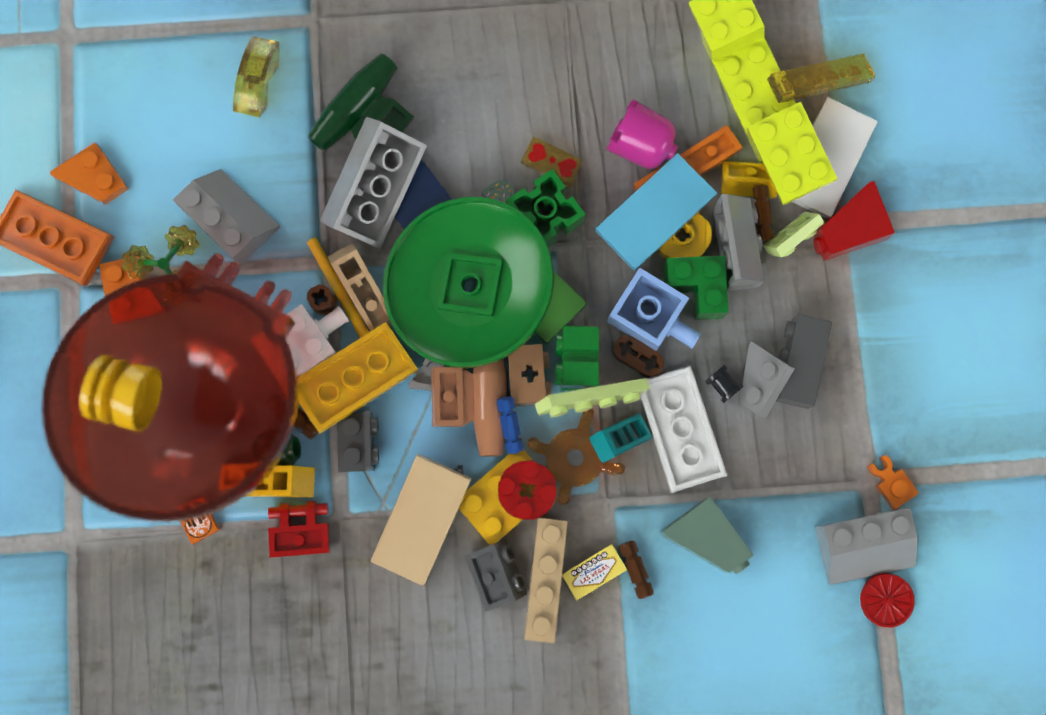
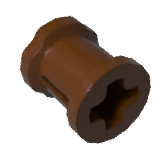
[306,284,337,315]

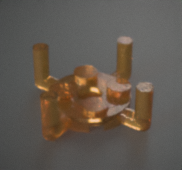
[527,409,625,506]

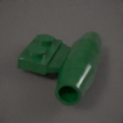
[308,53,414,152]

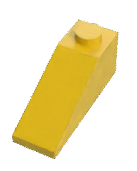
[222,465,315,497]

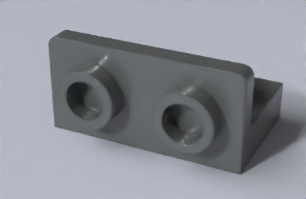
[337,411,379,473]
[465,540,527,612]

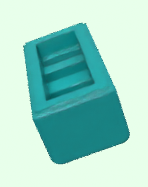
[589,413,653,463]

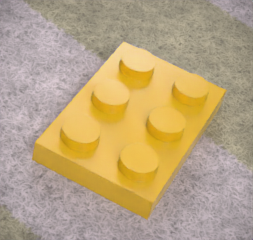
[459,449,558,545]

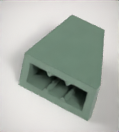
[660,497,753,574]

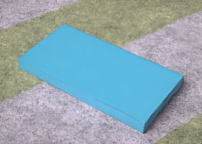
[595,153,717,272]

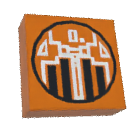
[179,504,220,545]

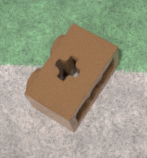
[508,344,552,407]

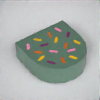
[481,180,515,203]

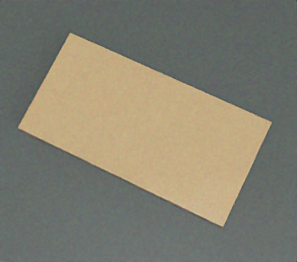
[370,454,472,586]

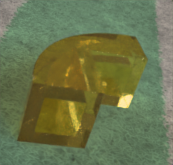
[233,36,279,118]

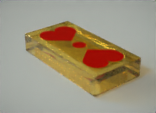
[521,136,584,187]

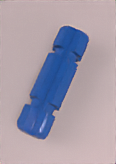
[496,396,524,454]

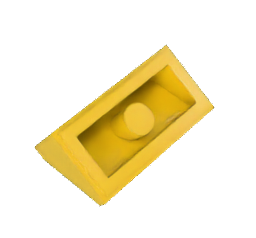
[721,161,777,198]

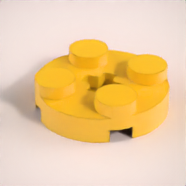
[658,212,712,259]

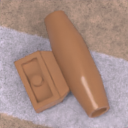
[431,358,507,457]

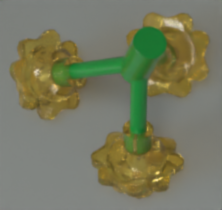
[122,225,199,302]

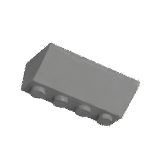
[320,117,427,249]

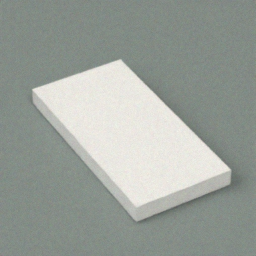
[792,97,878,220]
[640,365,728,493]

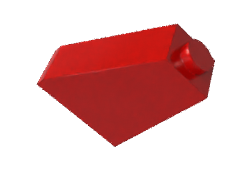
[813,181,895,261]

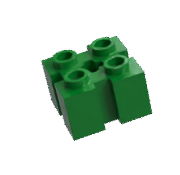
[505,169,586,248]
[555,326,599,393]

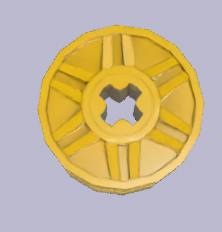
[80,355,162,432]

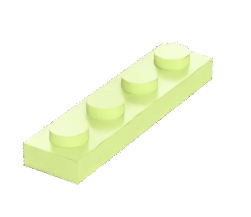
[535,378,650,417]

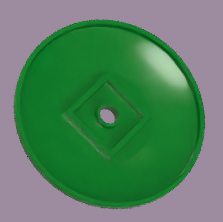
[383,197,554,368]

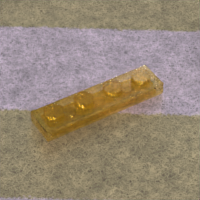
[767,53,876,103]

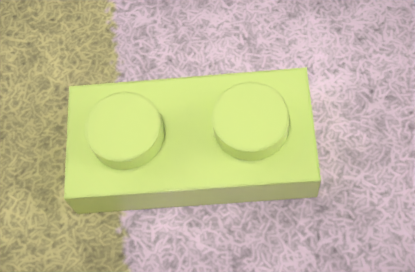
[763,211,825,258]

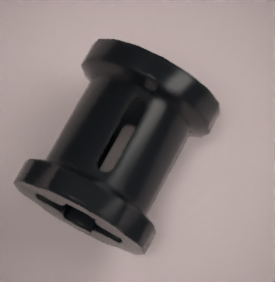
[705,365,744,403]

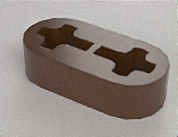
[612,335,664,378]

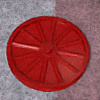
[860,573,915,628]

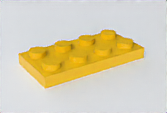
[287,322,418,434]

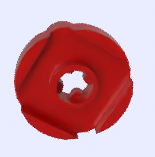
[498,461,557,520]

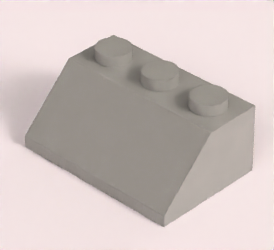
[173,169,281,266]
[712,194,767,292]
[815,508,918,585]

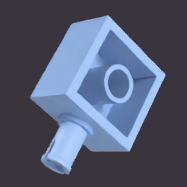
[607,268,701,351]

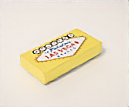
[562,544,627,600]

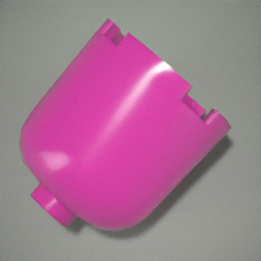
[606,99,678,169]

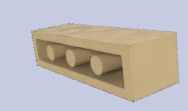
[524,518,568,643]

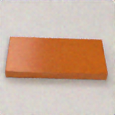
[0,190,114,287]

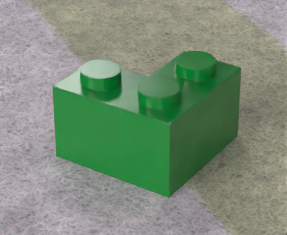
[663,256,729,320]

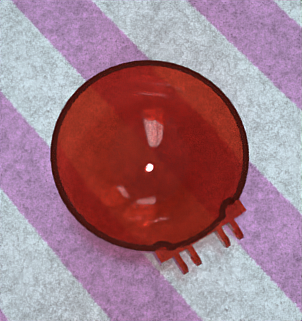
[42,253,299,522]

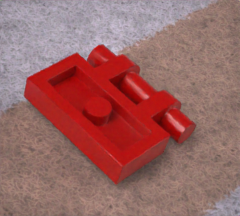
[268,501,331,558]

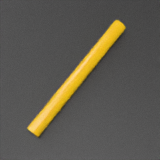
[307,237,369,338]

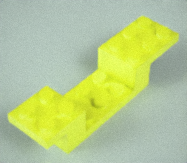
[689,0,838,205]

